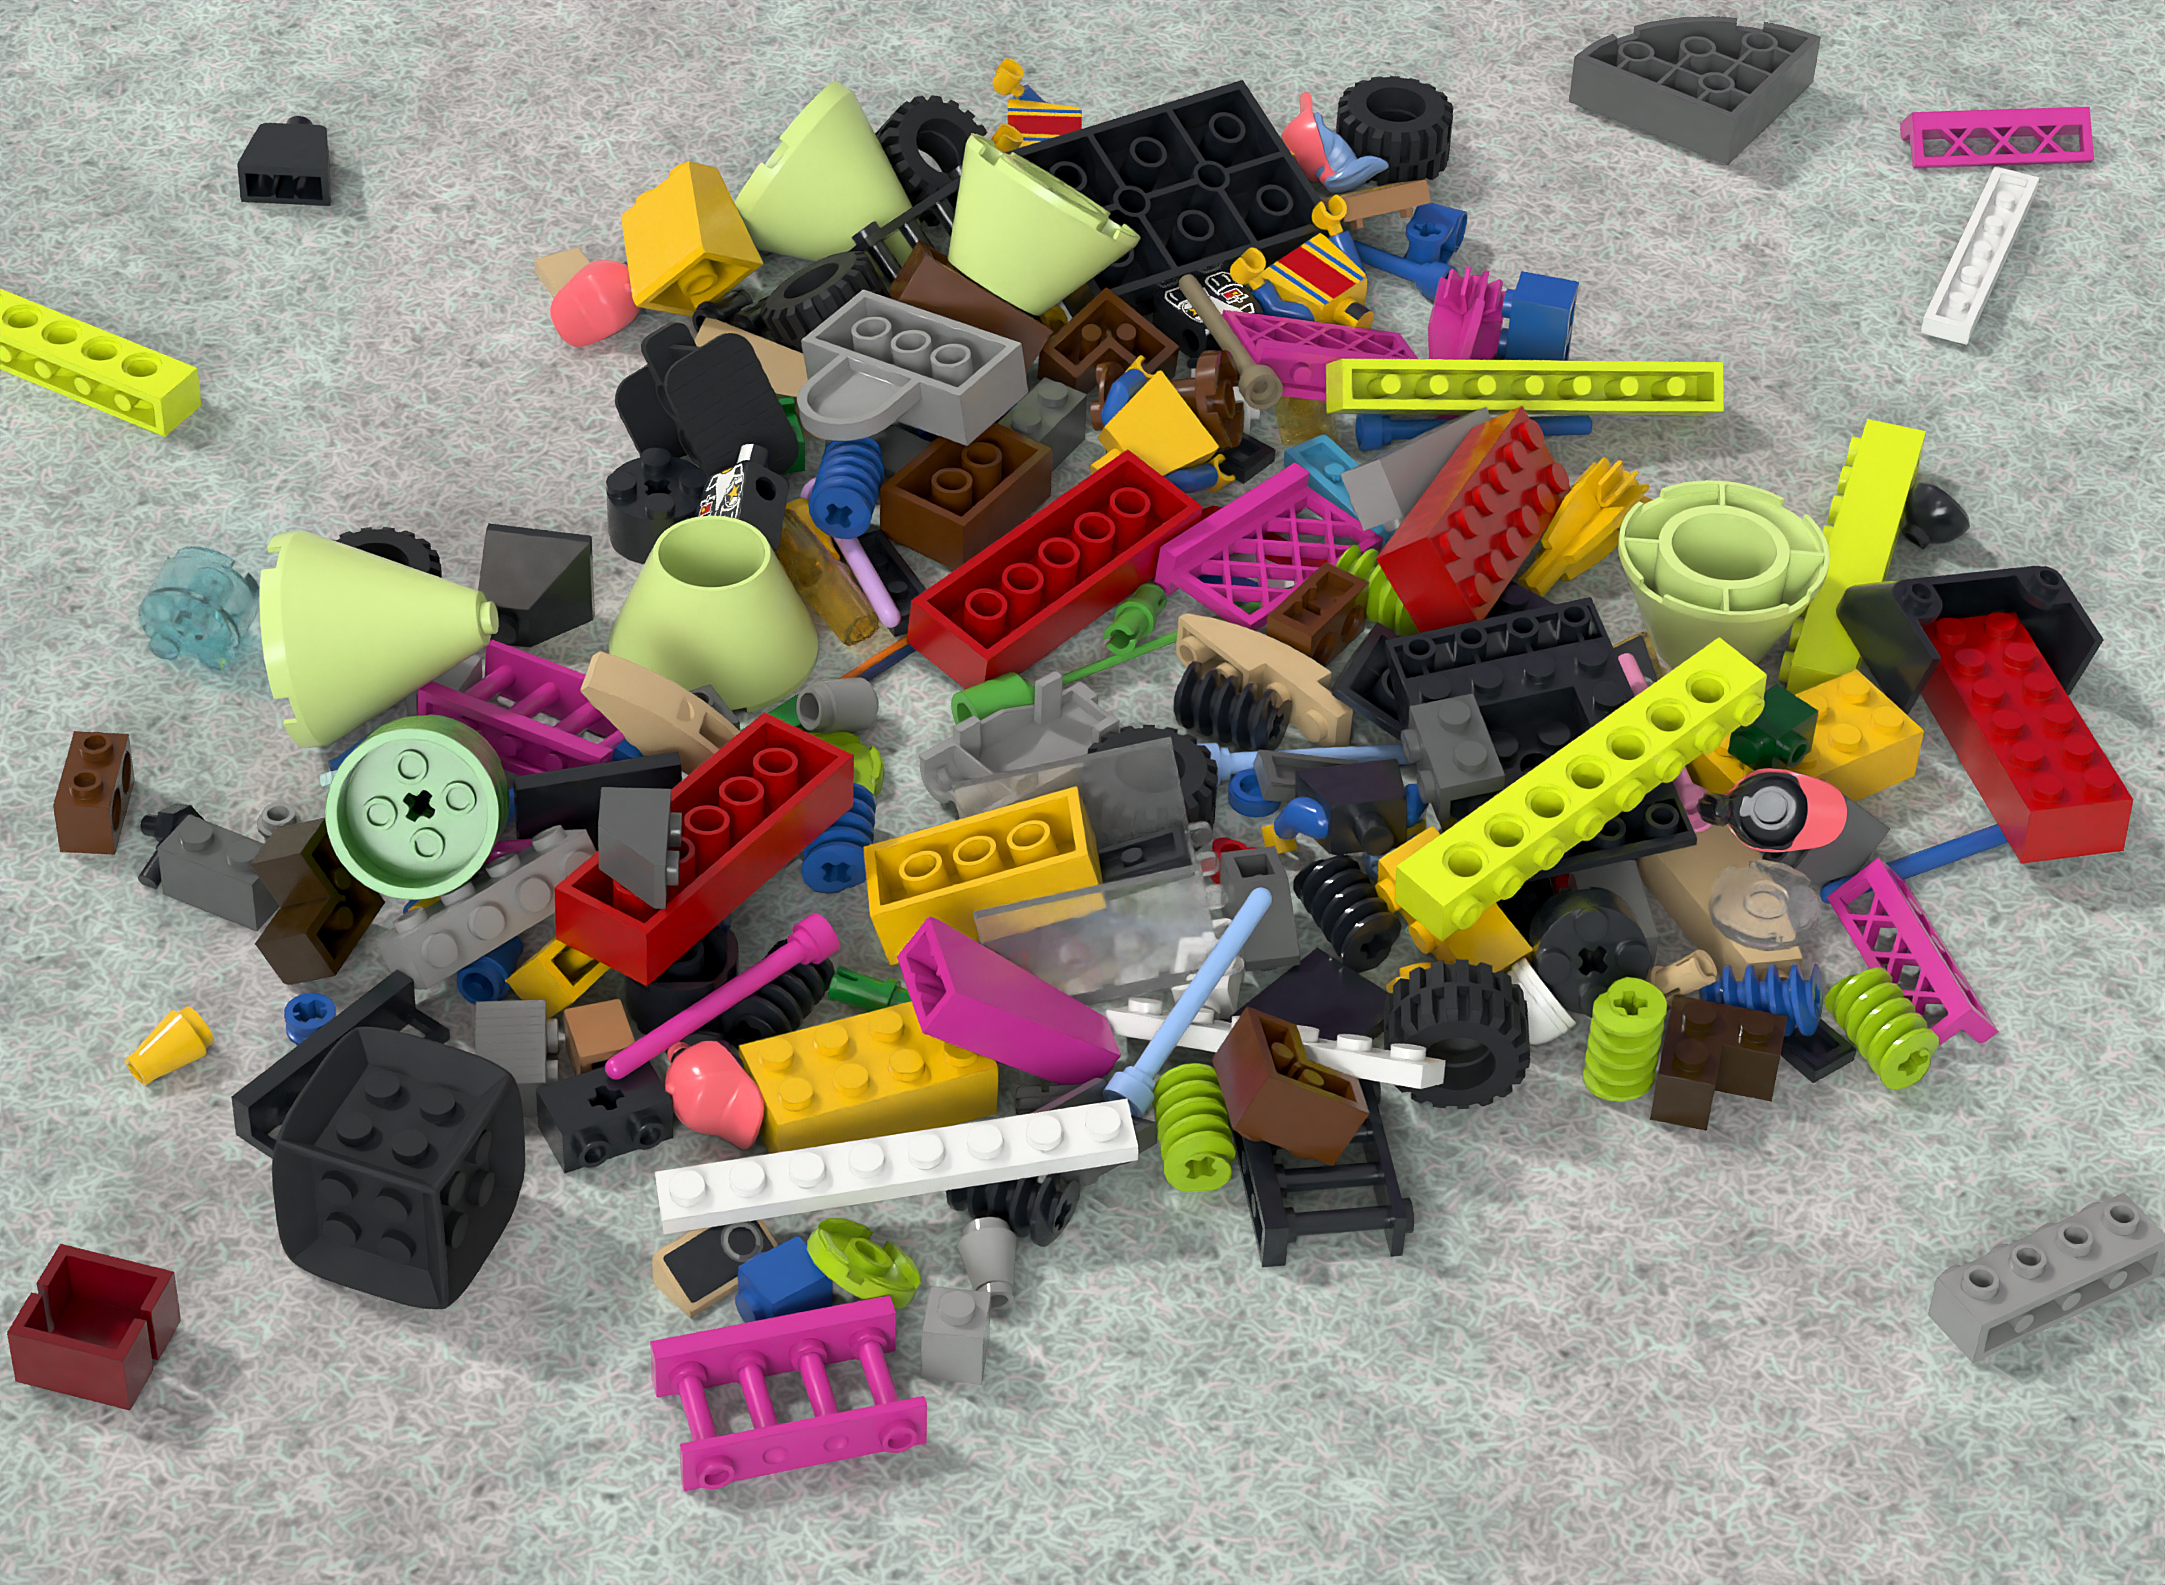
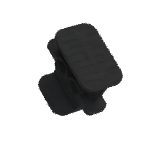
[615,322,799,479]

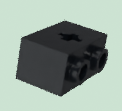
[536,1061,673,1174]

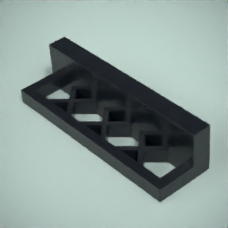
[231,970,450,1159]

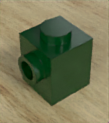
[1728,684,1819,771]

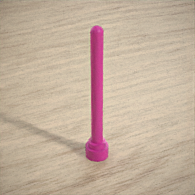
[605,913,839,1080]

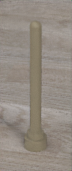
[1179,274,1283,410]

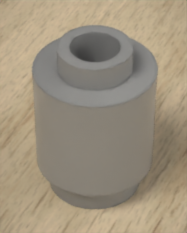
[796,677,879,734]

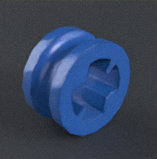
[284,993,336,1045]

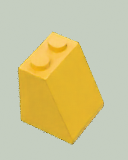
[621,161,763,317]

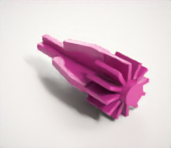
[1428,267,1506,419]

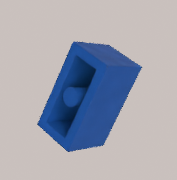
[1497,271,1579,361]

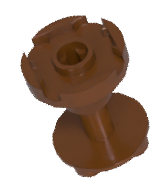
[1090,350,1244,453]

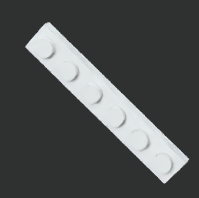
[1921,166,2040,345]
[1106,998,1446,1089]

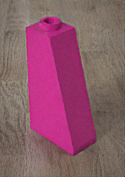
[897,916,1121,1084]

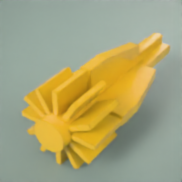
[1518,457,1653,597]

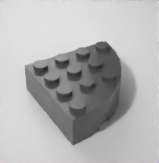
[1569,16,1821,165]

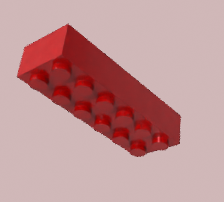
[1376,406,1572,633]
[906,449,1202,689]
[1921,612,2134,864]
[554,712,854,986]

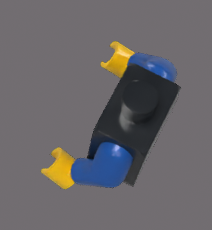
[1261,758,1429,856]

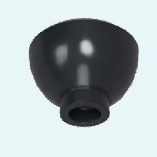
[1901,482,1970,550]

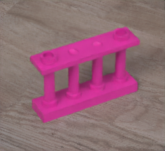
[417,640,625,776]
[650,1295,927,1491]

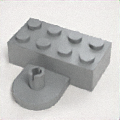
[797,290,1028,446]

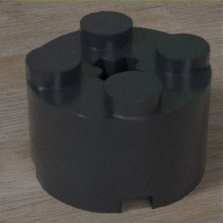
[606,447,708,564]
[1529,887,1651,1018]
[625,926,739,1035]

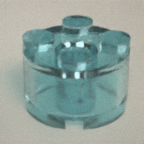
[138,546,260,671]

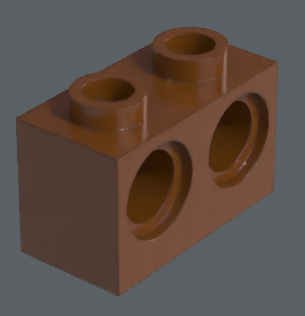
[1266,562,1369,667]
[53,731,135,855]

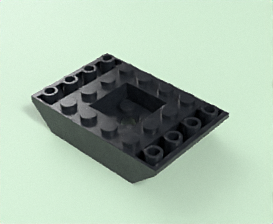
[1385,597,1697,883]

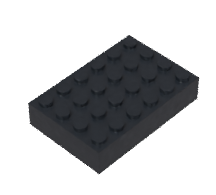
[1004,80,1331,318]

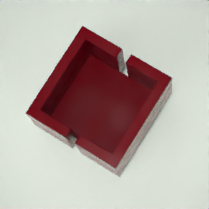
[7,1244,181,1411]

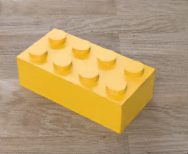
[1685,669,1924,802]
[863,786,1106,966]
[739,1001,999,1154]

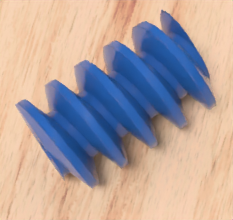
[808,437,885,539]
[801,782,877,894]
[1699,964,1823,1036]

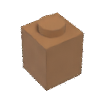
[564,999,635,1076]

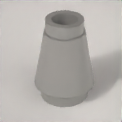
[958,1217,1017,1310]

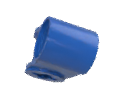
[1403,203,1468,265]

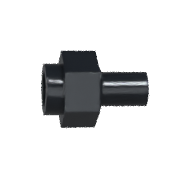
[138,803,205,890]

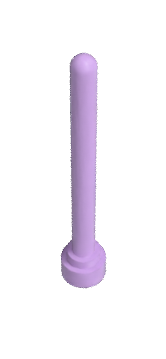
[801,478,901,628]

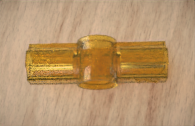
[774,508,880,647]

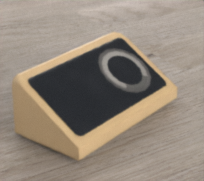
[652,1219,779,1319]

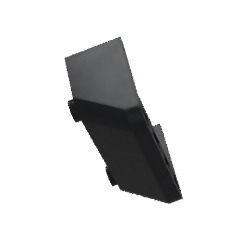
[1836,566,2104,715]

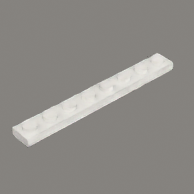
[655,1099,1138,1234]

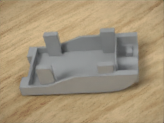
[918,670,1141,819]

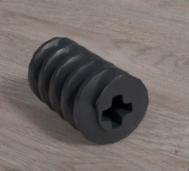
[1173,661,1292,752]
[1293,855,1402,973]
[720,939,836,1051]
[946,1173,1081,1247]

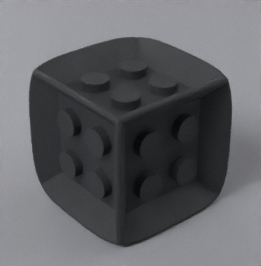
[272,1027,526,1309]

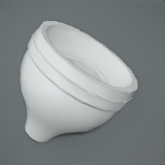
[1507,957,1577,1045]

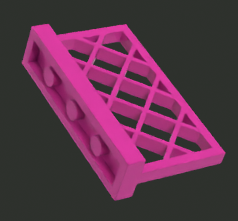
[1222,310,1418,401]
[1154,463,1384,631]

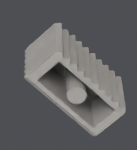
[475,1000,559,1118]

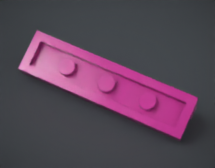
[1900,107,2094,168]
[1827,857,1999,1047]

